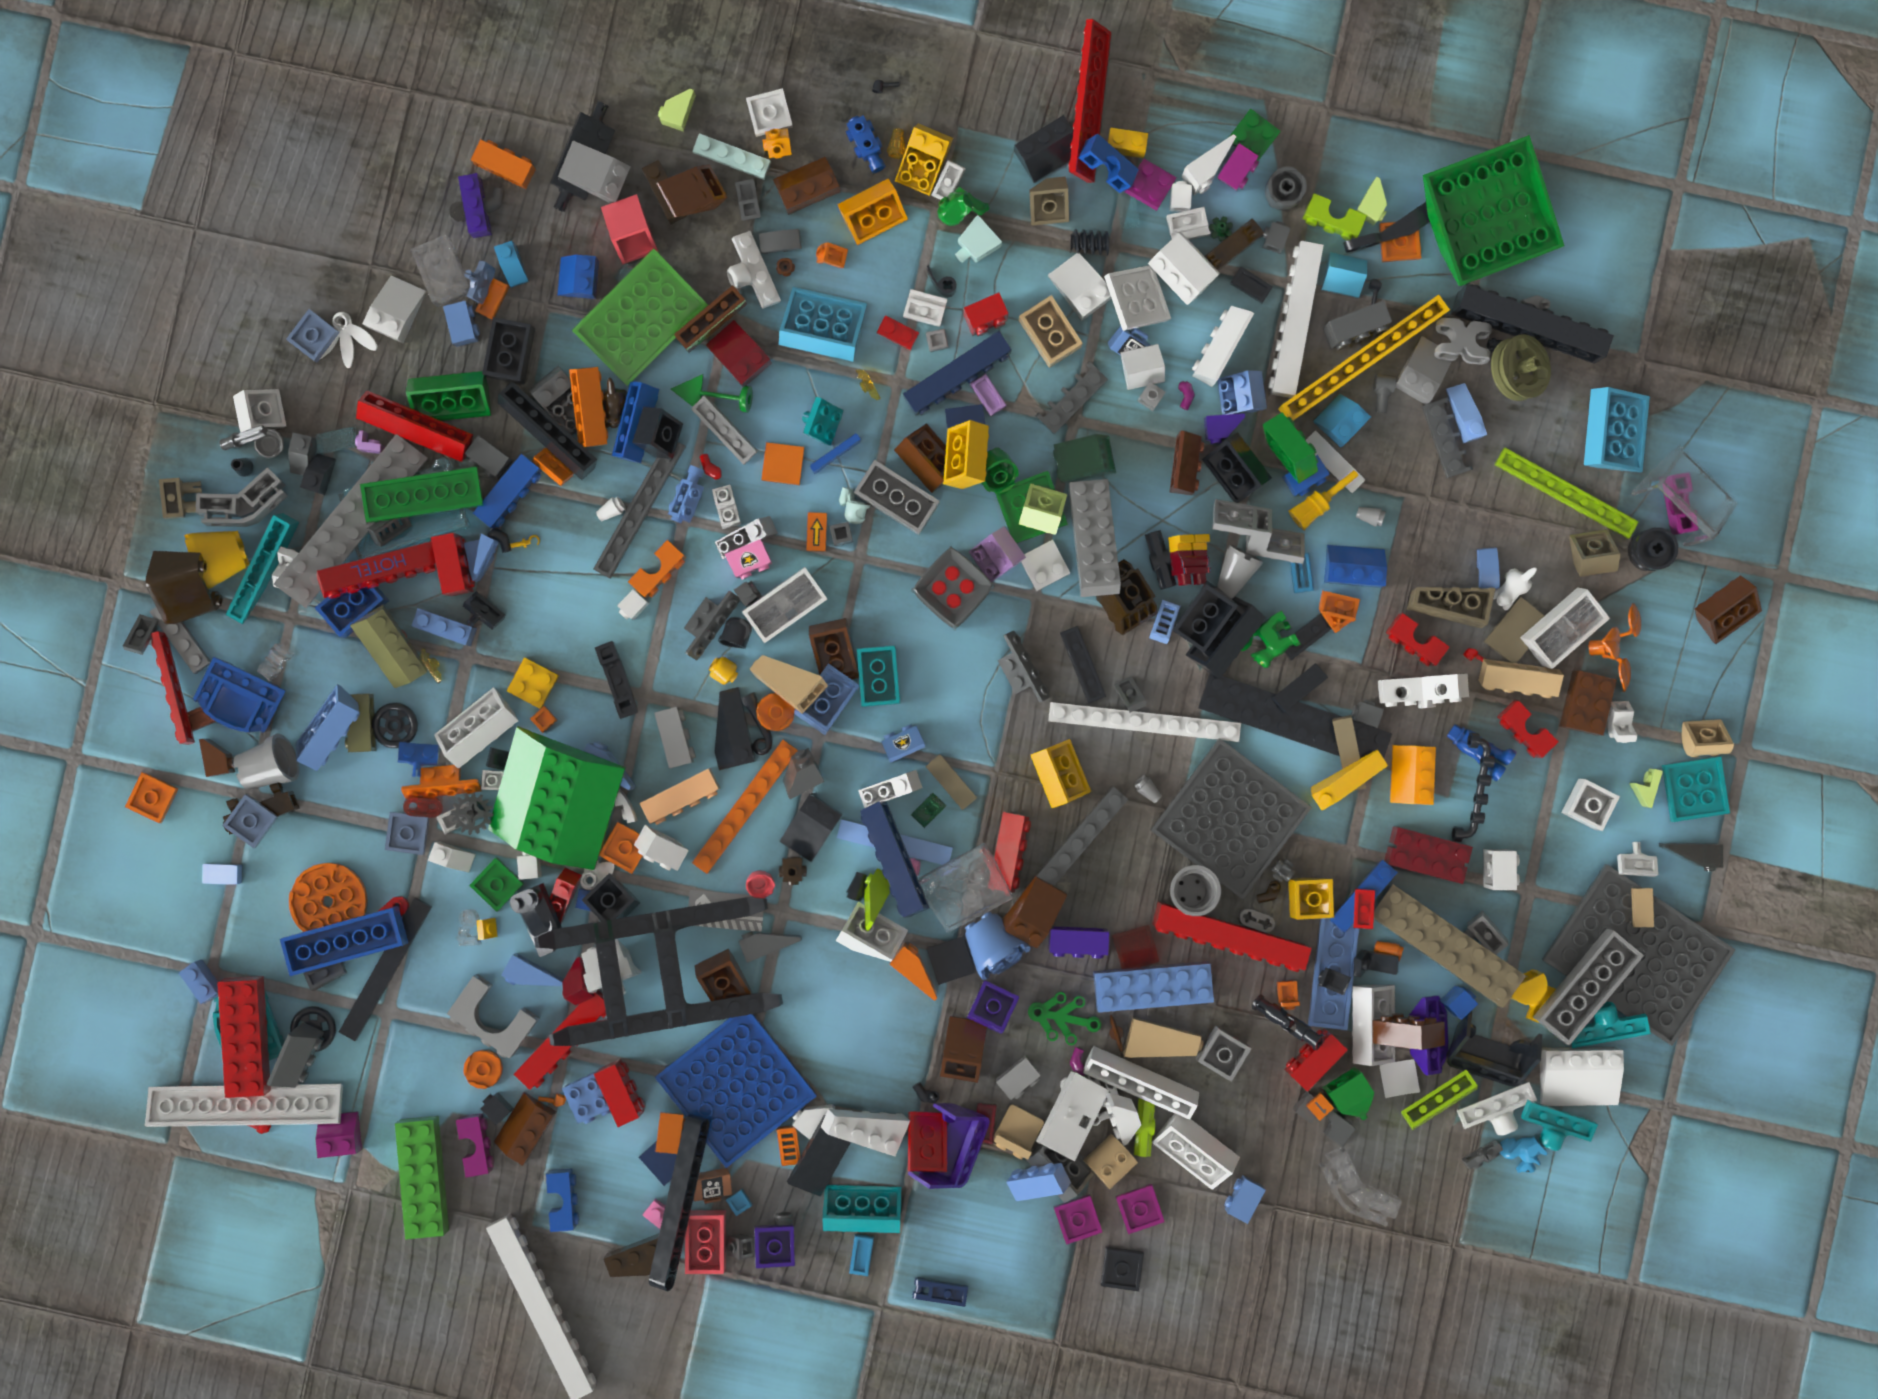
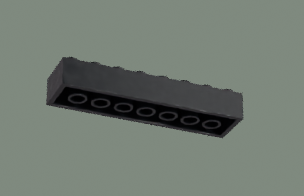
[1451,284,1614,364]

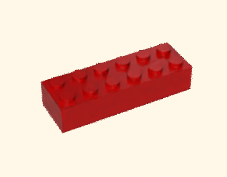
[217,976,271,1098]

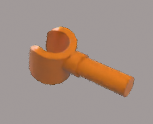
[538,1094,566,1107]

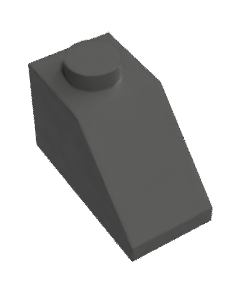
[288,433,318,475]

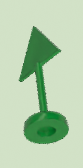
[671,374,753,413]

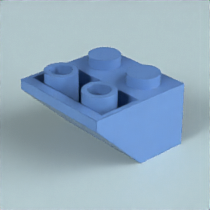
[1217,370,1267,415]

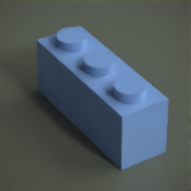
[411,608,477,646]
[1007,1163,1071,1201]

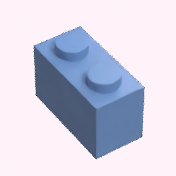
[443,301,480,347]
[179,959,218,1004]
[1224,1175,1266,1224]

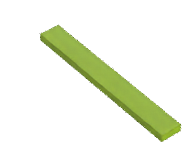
[1494,447,1639,539]

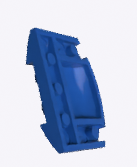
[193,657,286,733]

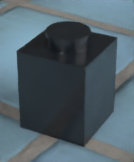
[480,1092,514,1125]

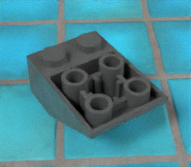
[529,365,577,436]

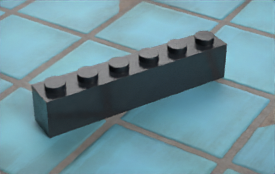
[498,382,597,480]

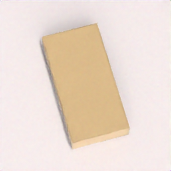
[1631,888,1654,927]

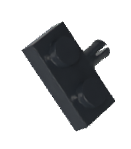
[463,591,506,630]

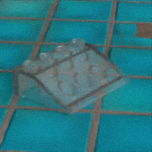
[919,843,1013,933]

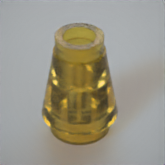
[887,128,906,159]

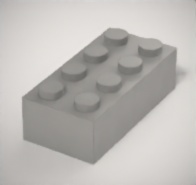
[854,460,940,535]

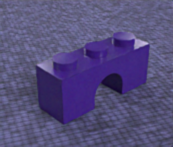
[458,173,492,238]

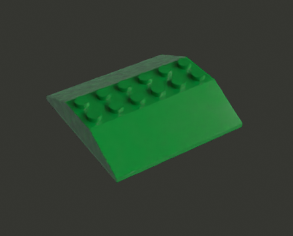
[1423,135,1565,286]
[488,726,626,870]

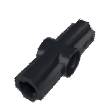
[1144,530,1177,590]

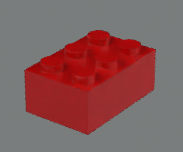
[431,532,475,597]
[1284,1028,1348,1092]
[594,1059,645,1127]

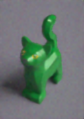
[1241,611,1301,669]

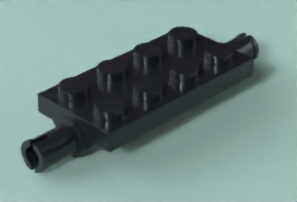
[550,101,615,212]

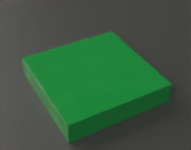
[469,857,525,912]

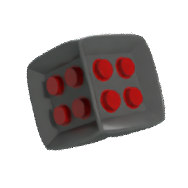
[911,546,995,631]

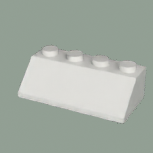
[1192,306,1254,387]
[434,687,519,769]
[1352,985,1395,1066]
[1152,1114,1240,1189]

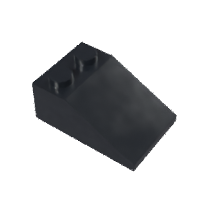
[779,794,843,862]

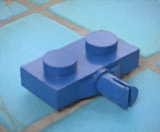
[397,742,439,777]

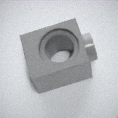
[1137,382,1166,411]

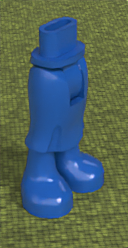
[1446,724,1517,781]

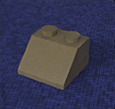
[1569,529,1621,577]

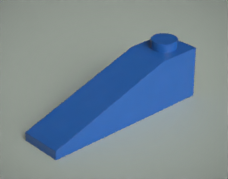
[1330,860,1398,933]

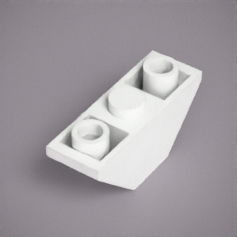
[1105,1093,1141,1146]

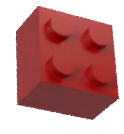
[963,292,1009,336]

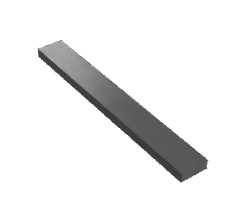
[593,442,686,579]

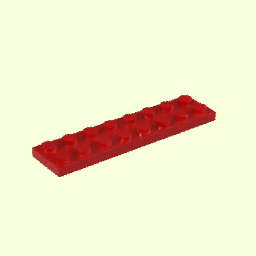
[1069,19,1111,183]

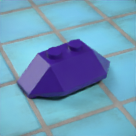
[1409,995,1449,1075]

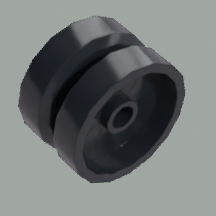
[1628,527,1679,571]

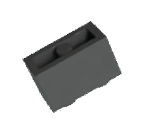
[464,435,513,478]

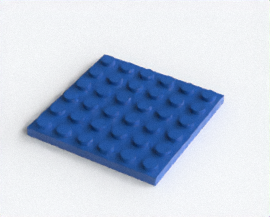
[655,1014,817,1168]

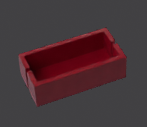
[1384,826,1473,884]

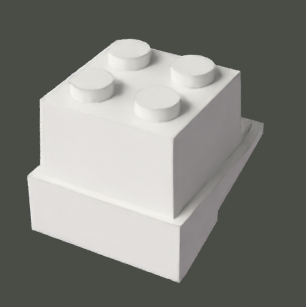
[581,939,642,995]

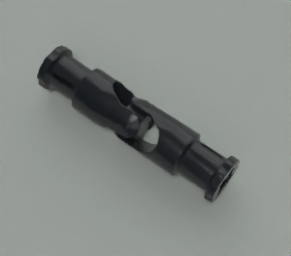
[1252,994,1325,1051]

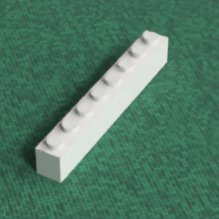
[1268,241,1324,398]

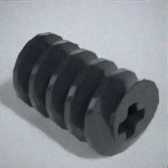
[1070,229,1110,256]

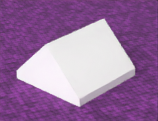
[1120,344,1165,390]

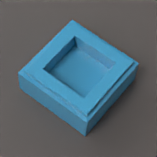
[726,1188,753,1216]

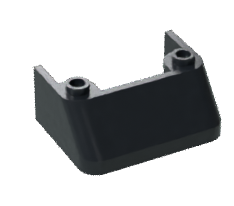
[1447,1011,1543,1086]

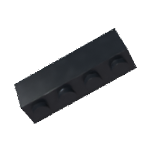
[1186,596,1266,679]

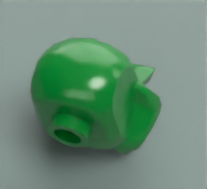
[937,187,990,226]

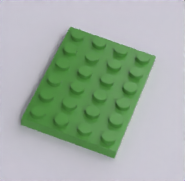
[572,248,708,386]

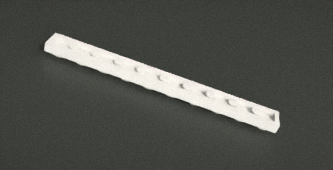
[1048,702,1241,742]

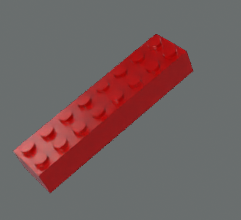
[1152,902,1312,972]

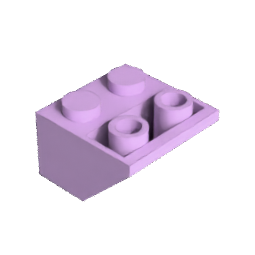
[969,526,1026,582]

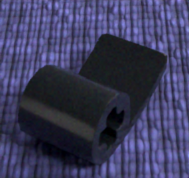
[927,264,956,297]

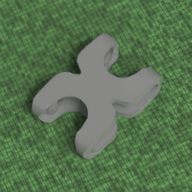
[1434,318,1492,365]

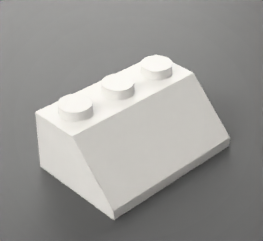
[1148,232,1220,305]

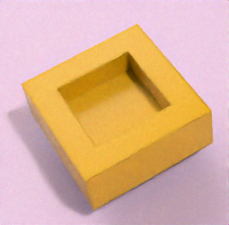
[477,918,498,940]

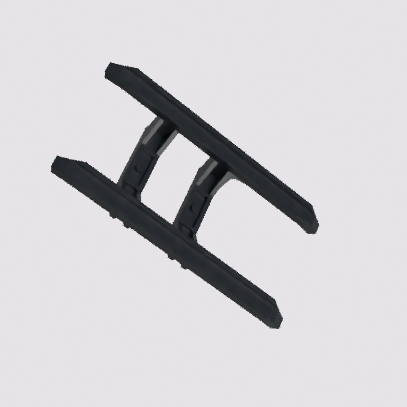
[534,897,783,1046]

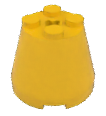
[184,530,250,589]

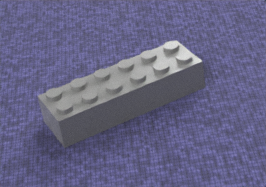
[1069,479,1121,597]
[1533,929,1644,1045]

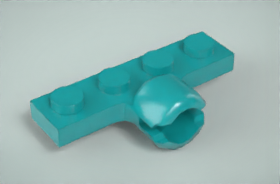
[1571,1001,1651,1049]
[1521,1100,1598,1151]

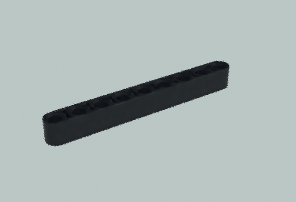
[649,1114,710,1292]

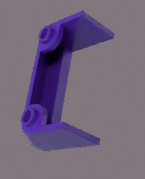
[908,1103,990,1189]

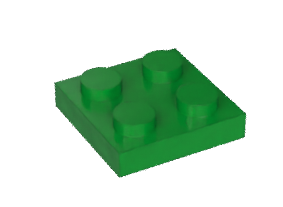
[1228,108,1281,161]

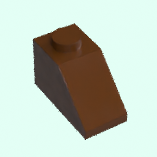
[199,739,235,777]

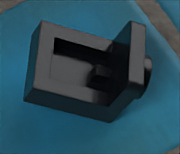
[486,747,510,770]
[1318,967,1351,995]

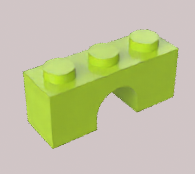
[1302,193,1367,240]

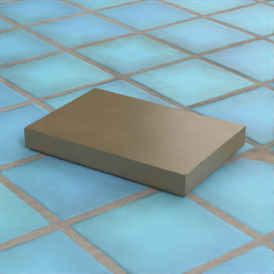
[1483,597,1545,663]

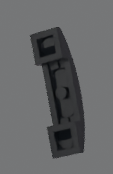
[594,641,638,719]

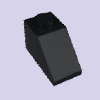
[300,453,336,495]

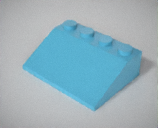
[779,287,867,362]
[1584,387,1650,472]

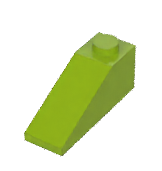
[864,868,890,931]

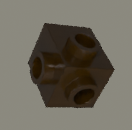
[779,857,807,885]

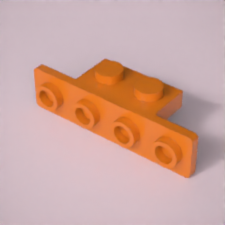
[401,765,482,800]

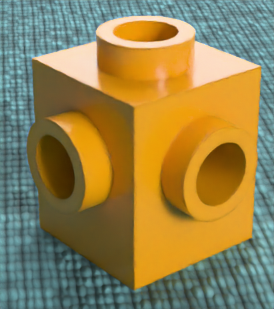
[762,128,792,158]

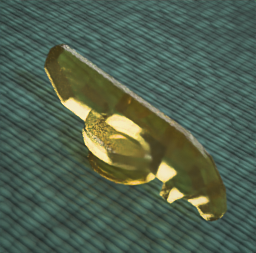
[856,369,880,400]
[420,648,442,683]

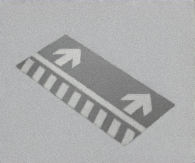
[688,890,765,932]

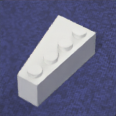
[821,1109,910,1156]

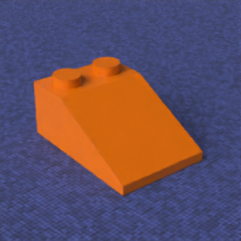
[889,942,937,1001]

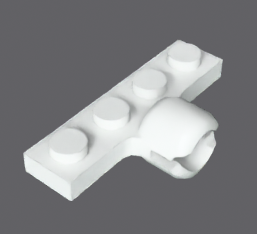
[727,231,781,309]
[1456,1082,1537,1135]

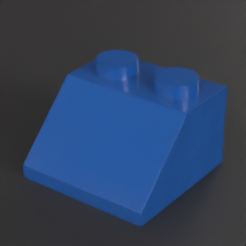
[557,255,599,299]

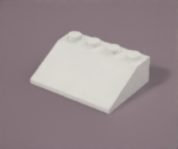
[1540,1047,1624,1106]

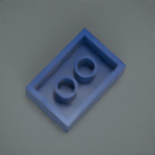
[315,587,389,638]

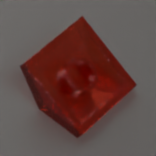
[1112,925,1159,969]

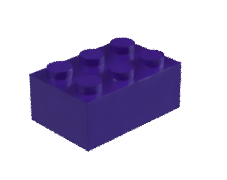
[1048,926,1109,959]

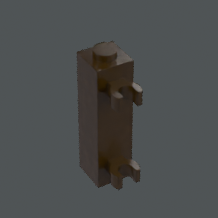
[1204,218,1264,271]
[223,782,300,835]

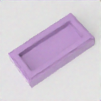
[970,374,1007,417]

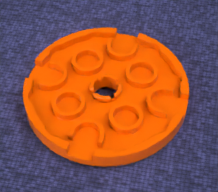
[289,863,368,932]

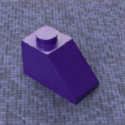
[1204,413,1245,444]

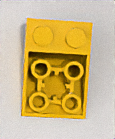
[895,123,953,196]

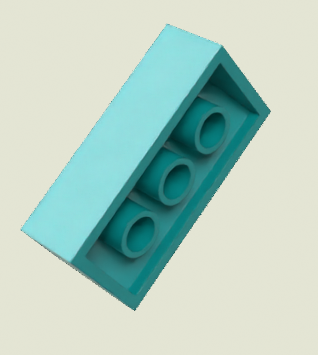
[823,1185,902,1233]

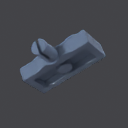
[464,260,496,304]

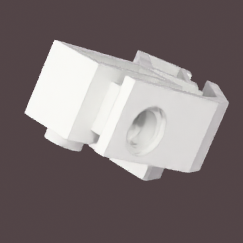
[1378,674,1469,708]

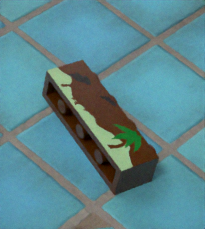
[674,285,747,353]

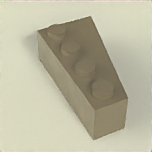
[1407,587,1496,628]

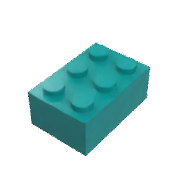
[857,646,900,707]

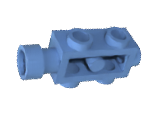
[668,465,704,524]

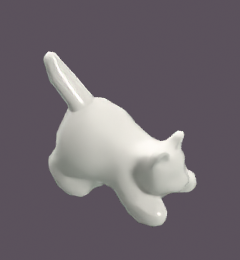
[1493,567,1537,611]

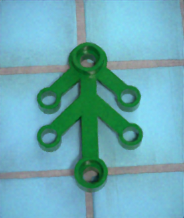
[1028,991,1102,1046]

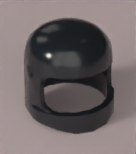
[718,617,752,649]

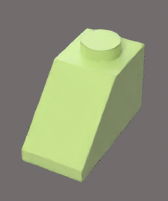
[658,89,696,132]
[1356,177,1387,226]

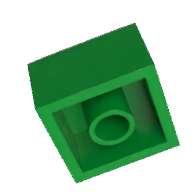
[1322,1067,1374,1120]

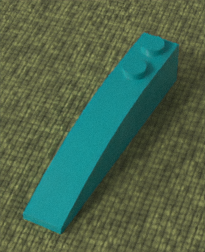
[225,513,300,624]

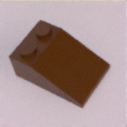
[809,618,859,680]
[1002,876,1067,949]
[694,948,753,1020]

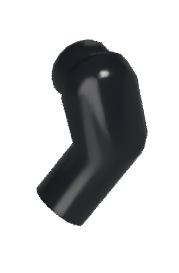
[487,528,512,553]

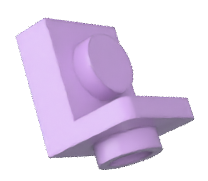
[355,430,385,454]

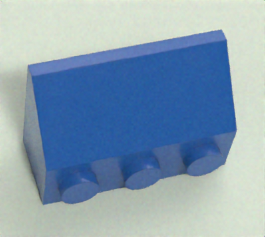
[1324,545,1387,588]

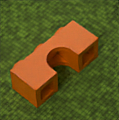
[628,540,686,598]

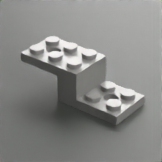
[1213,499,1305,564]

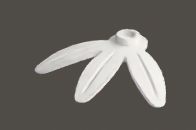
[320,312,377,368]

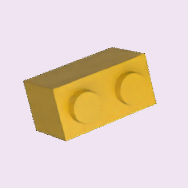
[1107,128,1148,158]

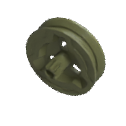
[1491,335,1551,401]

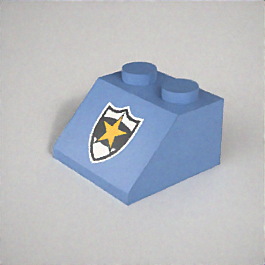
[881,724,926,763]

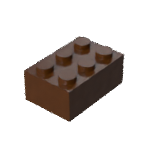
[1559,670,1617,736]
[1373,1013,1445,1050]

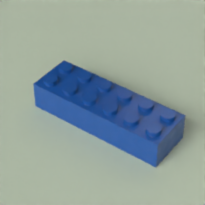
[280,906,408,976]

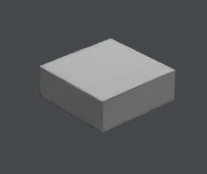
[926,329,948,352]

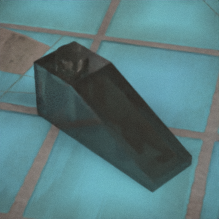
[1659,843,1723,871]

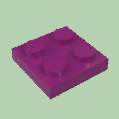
[1124,159,1177,211]
[1115,1184,1165,1234]
[1053,1194,1103,1245]

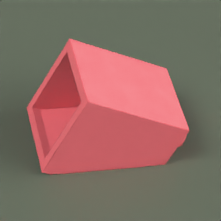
[601,194,658,265]

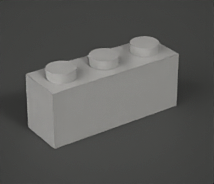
[654,707,696,769]

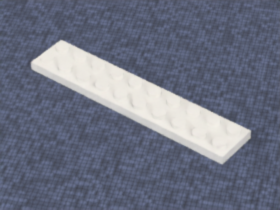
[145,1084,343,1127]

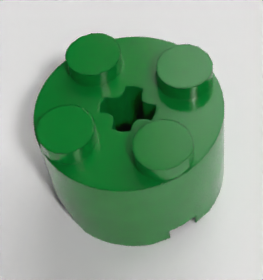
[981,447,1019,494]

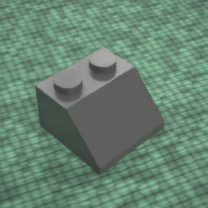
[783,748,824,799]

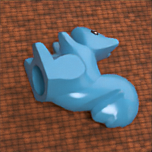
[1500,1137,1548,1173]

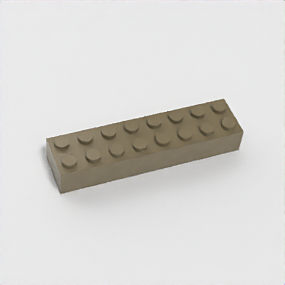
[1374,885,1526,1008]

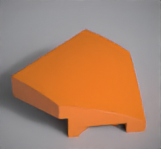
[1319,590,1360,633]

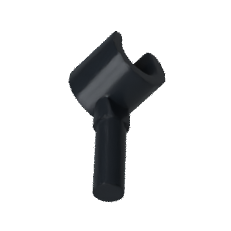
[872,80,900,94]
[1369,279,1382,305]

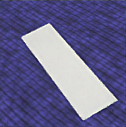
[1306,430,1365,493]

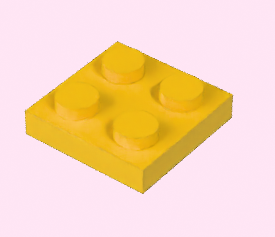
[507,657,560,709]

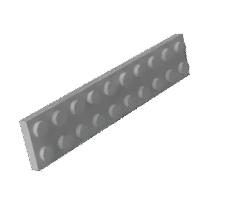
[274,434,428,608]

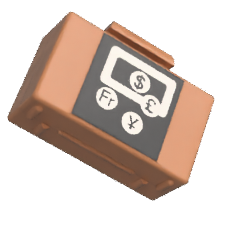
[693,1168,732,1204]

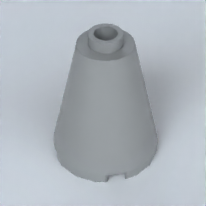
[1217,544,1263,598]

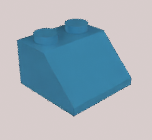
[1313,394,1371,448]

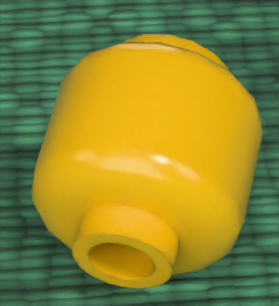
[708,656,738,685]

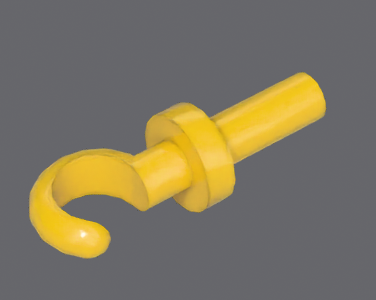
[510,535,540,548]

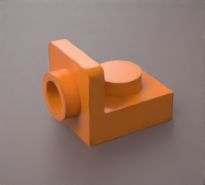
[816,242,848,268]

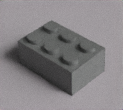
[1323,300,1392,350]

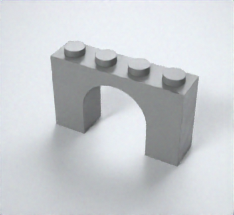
[447,974,540,1059]

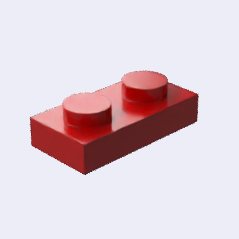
[877,315,919,351]
[1353,888,1375,929]

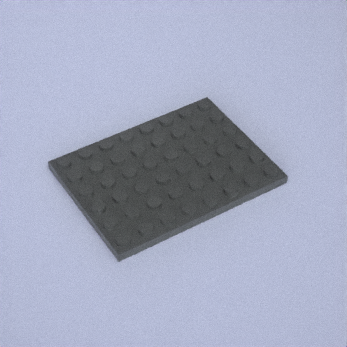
[1542,864,1735,1046]

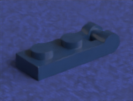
[912,1277,968,1307]

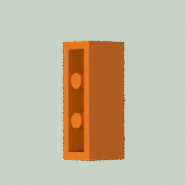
[471,139,536,189]

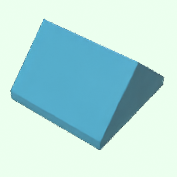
[1321,252,1367,298]

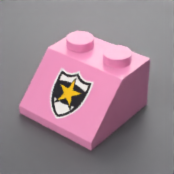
[725,539,772,580]

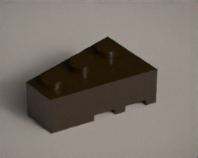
[603,1233,659,1277]

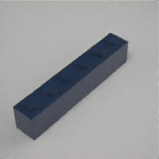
[903,331,1012,416]
[860,801,930,918]

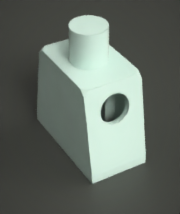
[955,215,1002,263]

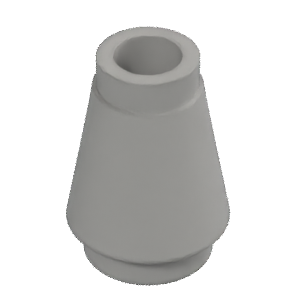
[1356,507,1386,527]
[1134,775,1162,803]

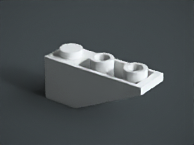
[858,770,922,808]

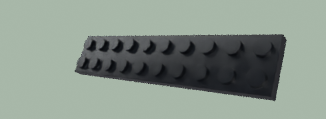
[1198,673,1392,759]

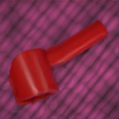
[1463,648,1486,662]
[247,1125,271,1134]

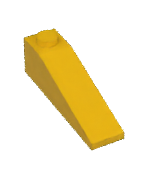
[1311,749,1388,810]

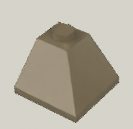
[1029,176,1069,226]

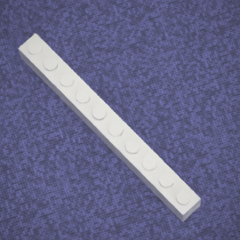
[486,1213,596,1399]

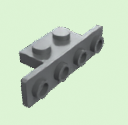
[684,591,740,660]
[998,630,1050,703]

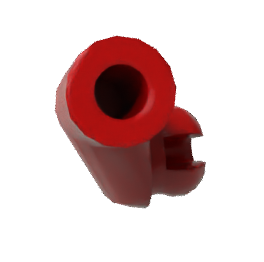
[699,454,722,480]

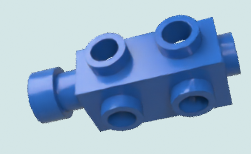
[845,115,886,174]

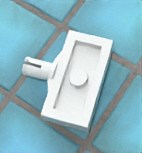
[1617,842,1659,877]

